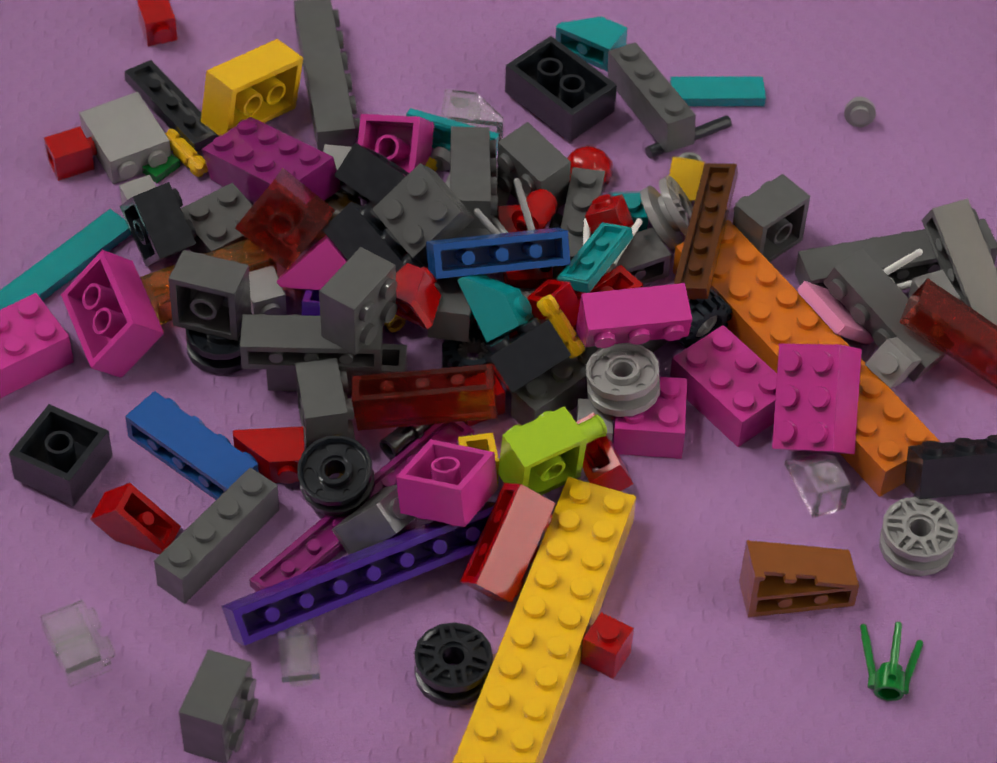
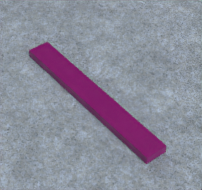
[249,412,474,592]

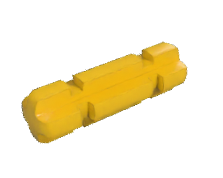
[165,129,208,177]
[537,294,585,359]

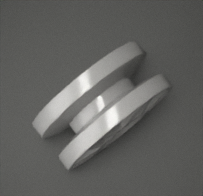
[641,175,693,250]
[586,343,660,417]
[879,496,958,576]

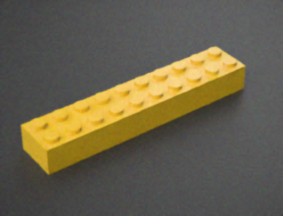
[452,477,636,763]

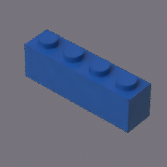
[426,227,571,279]
[125,391,259,500]

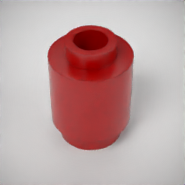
[512,189,557,232]

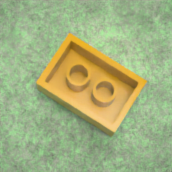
[201,39,303,136]

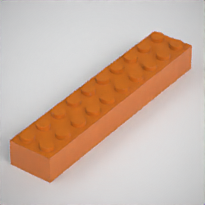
[673,220,940,497]

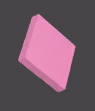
[797,281,874,345]

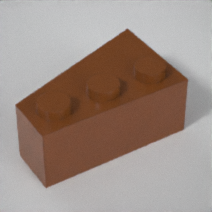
[739,540,859,617]

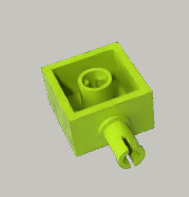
[498,406,607,495]

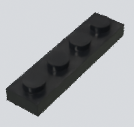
[124,60,219,152]

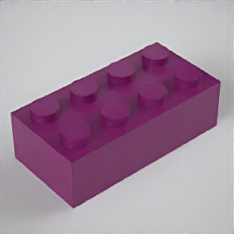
[202,117,342,222]

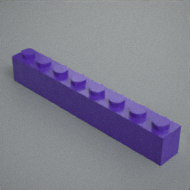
[221,501,495,646]

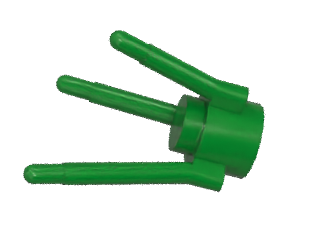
[860,621,923,701]

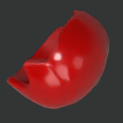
[567,146,613,184]

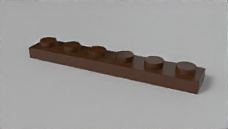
[674,163,738,300]

